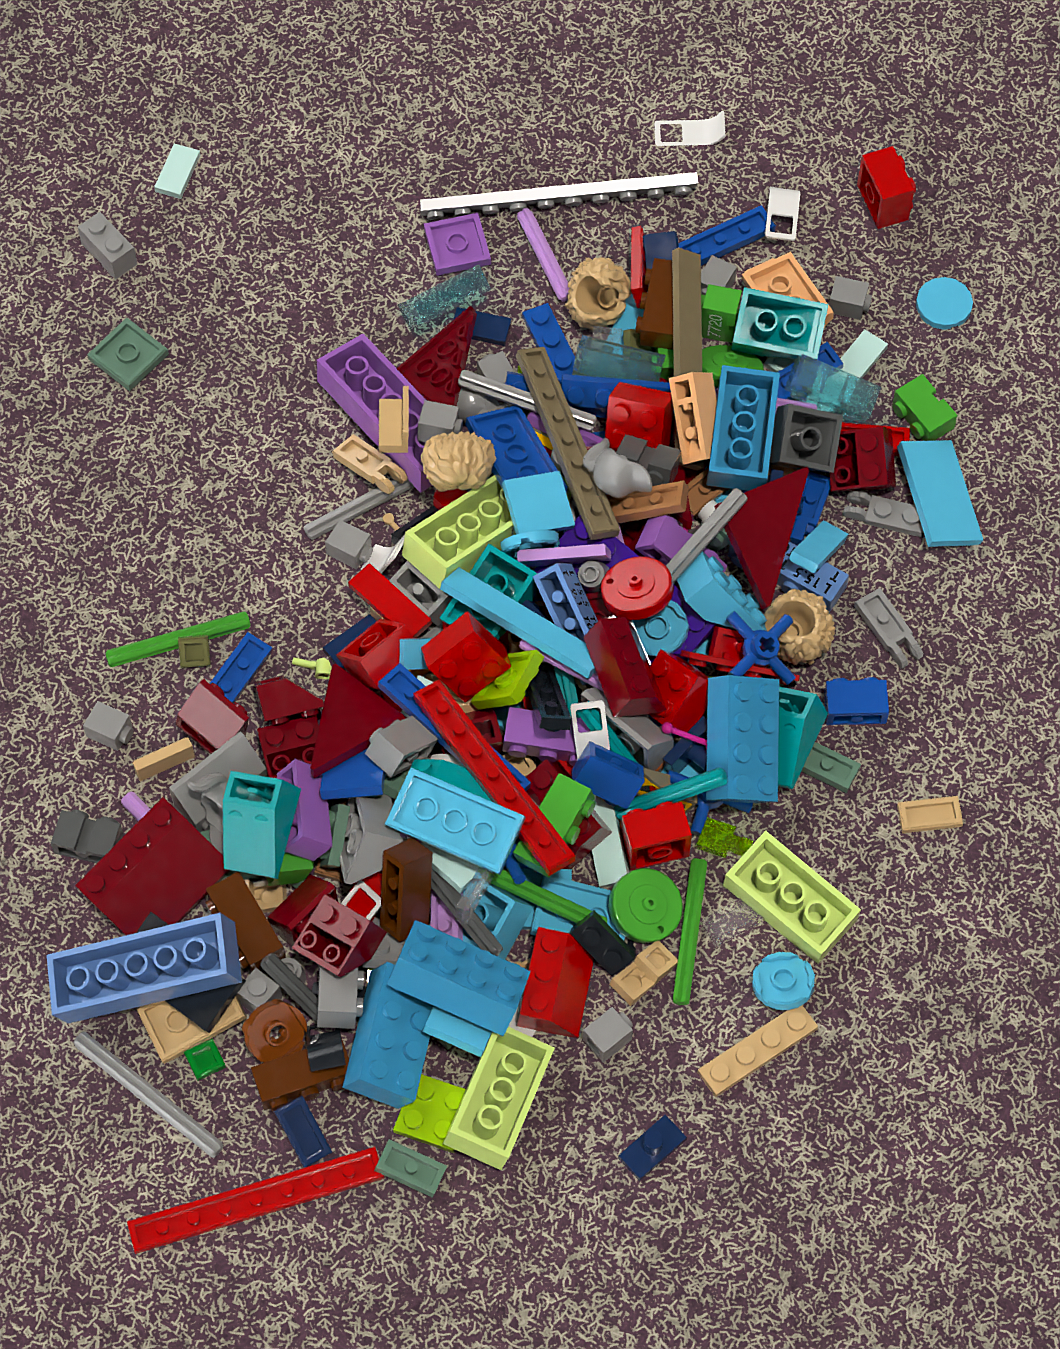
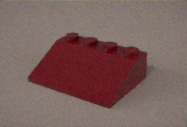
[75,797,230,935]

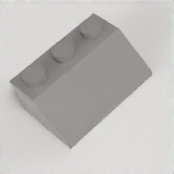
[581,687,674,771]
[169,731,268,832]
[339,793,403,885]

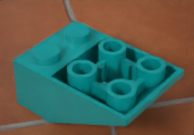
[778,687,828,789]
[223,771,301,879]

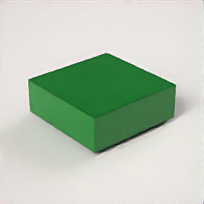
[184,1038,226,1081]

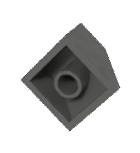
[769,404,843,473]

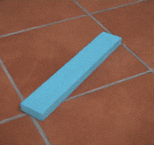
[440,567,596,679]

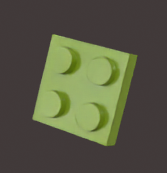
[471,650,544,709]
[393,1074,466,1153]

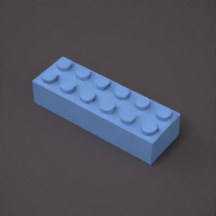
[47,913,242,1023]

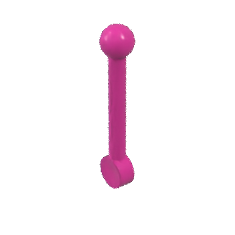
[661,722,707,749]

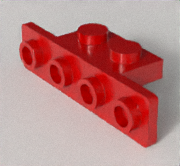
[680,626,800,685]

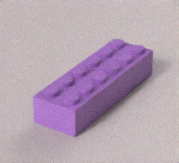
[317,334,433,493]

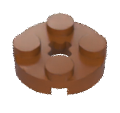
[242,999,307,1063]

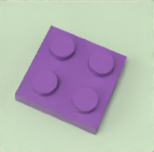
[424,213,491,276]

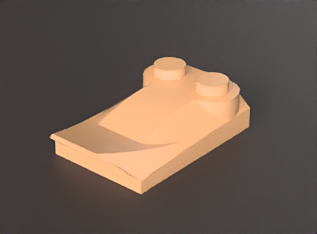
[742,252,834,328]

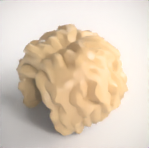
[564,257,632,331]
[421,431,496,492]
[765,589,835,665]

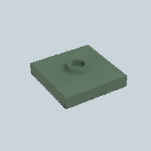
[87,318,169,391]

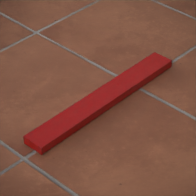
[413,680,576,876]
[127,1147,384,1254]

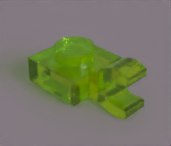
[697,817,753,858]

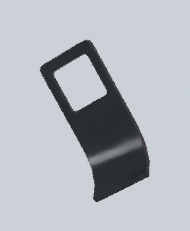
[305,1024,346,1072]

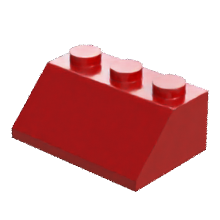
[517,927,594,1038]

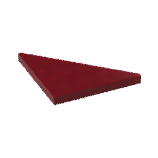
[396,306,477,406]
[714,466,809,610]
[310,663,407,778]

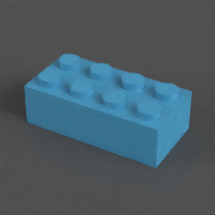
[706,365,780,491]
[706,675,779,803]
[387,920,531,1036]
[342,962,434,1109]

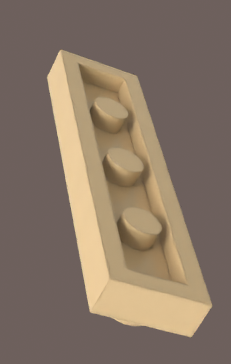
[697,1005,818,1097]

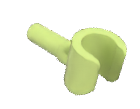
[292,657,332,679]

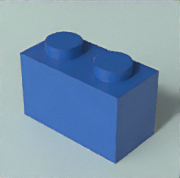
[824,677,889,725]
[572,741,645,810]

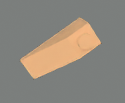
[669,372,717,465]

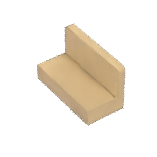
[379,386,409,453]

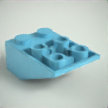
[677,551,767,631]

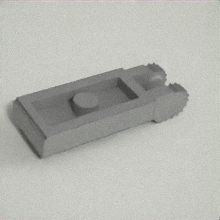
[843,490,923,537]
[854,588,923,669]

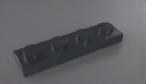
[526,663,572,732]

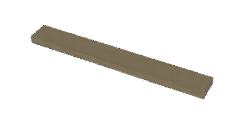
[672,247,704,471]
[516,347,620,540]

